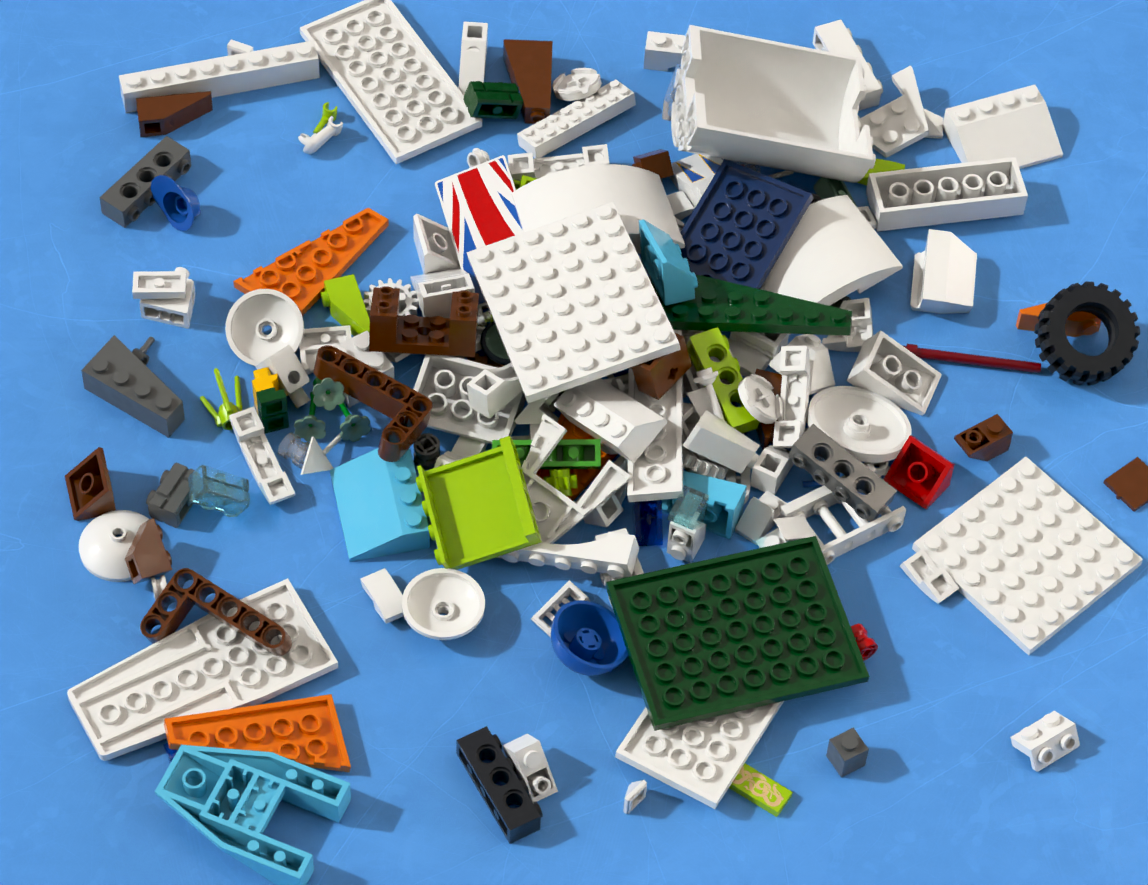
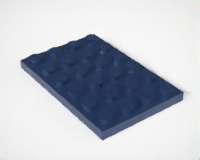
[680,159,813,289]

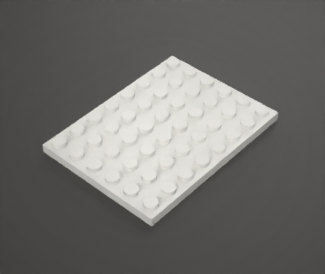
[466,202,681,403]

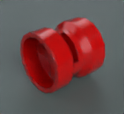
[851,623,878,661]

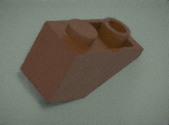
[954,414,1013,461]
[125,518,172,584]

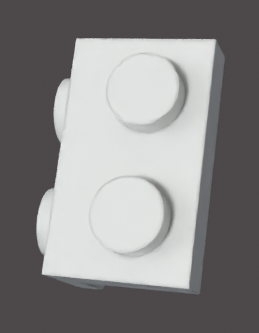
[1010,711,1080,772]

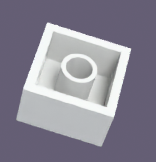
[334,331,394,407]

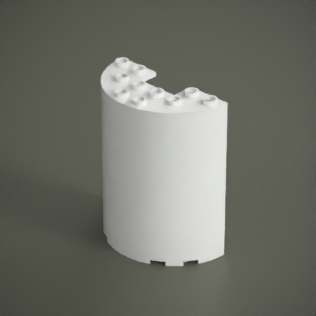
[671,25,876,183]

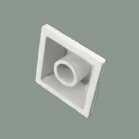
[769,334,835,395]

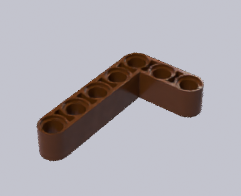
[314,345,433,462]
[140,568,292,656]

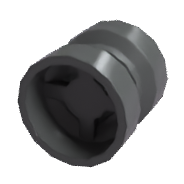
[413,433,440,470]

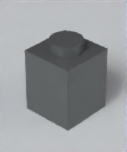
[826,727,869,778]

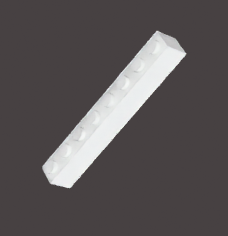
[119,41,320,113]

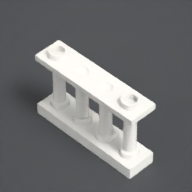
[779,463,906,565]

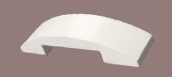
[508,144,609,180]
[773,346,810,448]
[229,406,295,505]

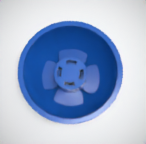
[551,600,628,676]

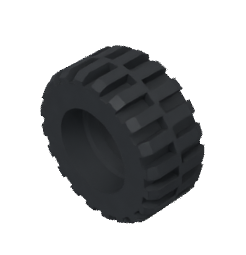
[1034,281,1140,385]

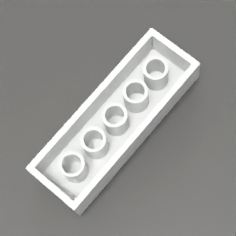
[866,157,1028,232]

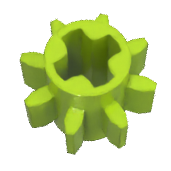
[544,468,577,496]

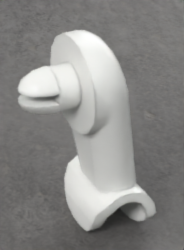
[298,116,343,154]

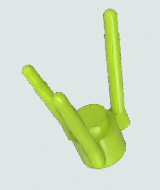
[200,368,242,430]

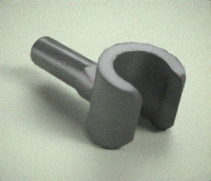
[132,337,155,365]

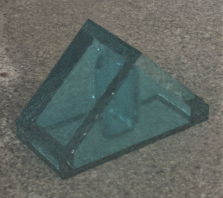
[668,485,709,530]

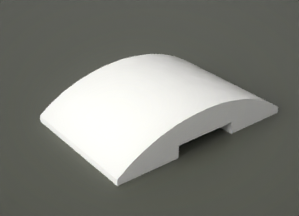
[512,164,685,254]
[761,195,903,335]

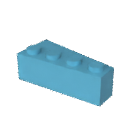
[636,471,747,540]

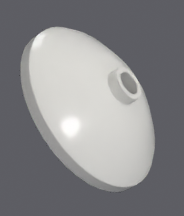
[225,289,304,366]
[79,510,149,582]
[402,568,485,640]

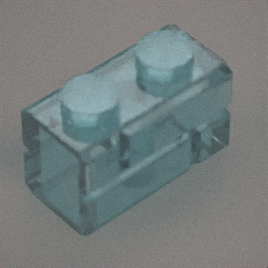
[188,465,250,517]

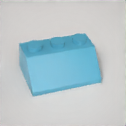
[639,219,698,306]

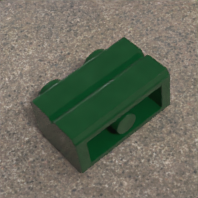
[463,81,523,119]

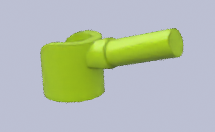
[313,102,337,134]

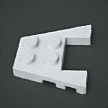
[857,65,929,158]

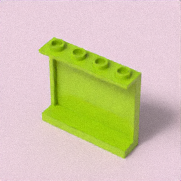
[416,436,542,570]

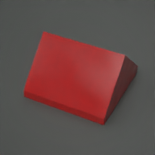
[883,435,955,509]

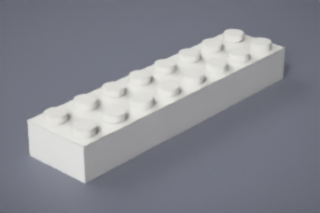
[517,80,636,159]

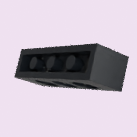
[456,726,543,844]

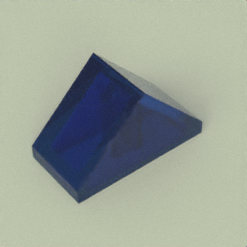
[632,500,663,546]

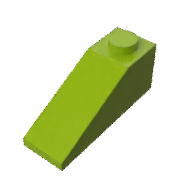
[321,274,370,336]

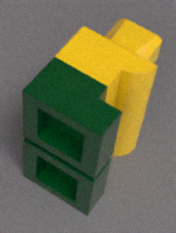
[252,367,289,434]

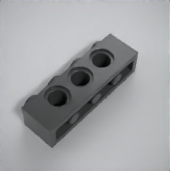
[100,136,191,228]
[789,424,897,522]

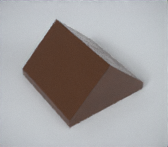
[65,447,116,521]

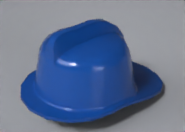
[151,175,201,231]

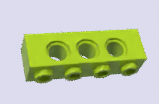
[686,327,760,434]

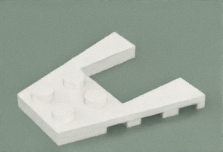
[522,414,632,544]

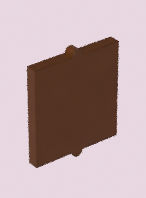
[1103,457,1148,512]

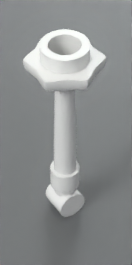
[693,367,727,423]

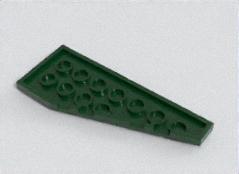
[648,275,852,336]

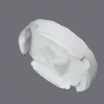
[552,68,602,101]
[738,374,783,424]

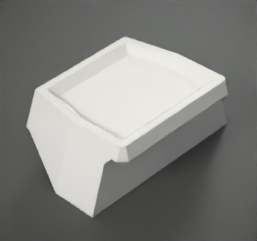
[910,229,977,314]

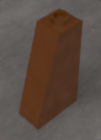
[503,39,553,124]

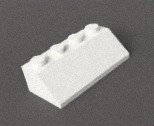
[554,378,668,463]

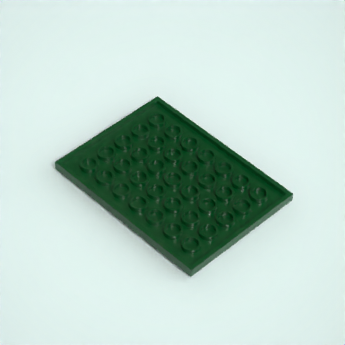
[606,536,870,731]

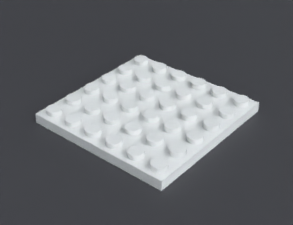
[912,457,1143,655]

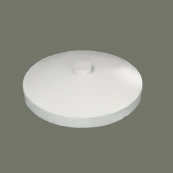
[806,386,912,463]

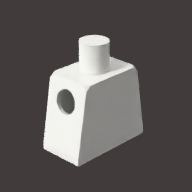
[139,267,195,329]
[255,344,310,408]

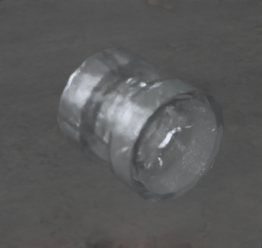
[278,432,310,469]

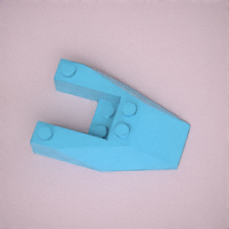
[155,745,351,885]

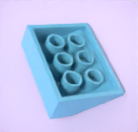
[330,448,430,562]

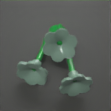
[294,377,370,442]

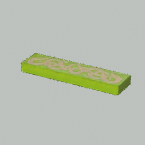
[729,763,793,817]

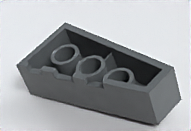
[81,335,185,438]

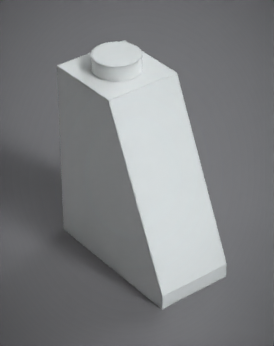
[682,410,760,474]

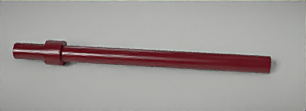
[903,344,1041,373]

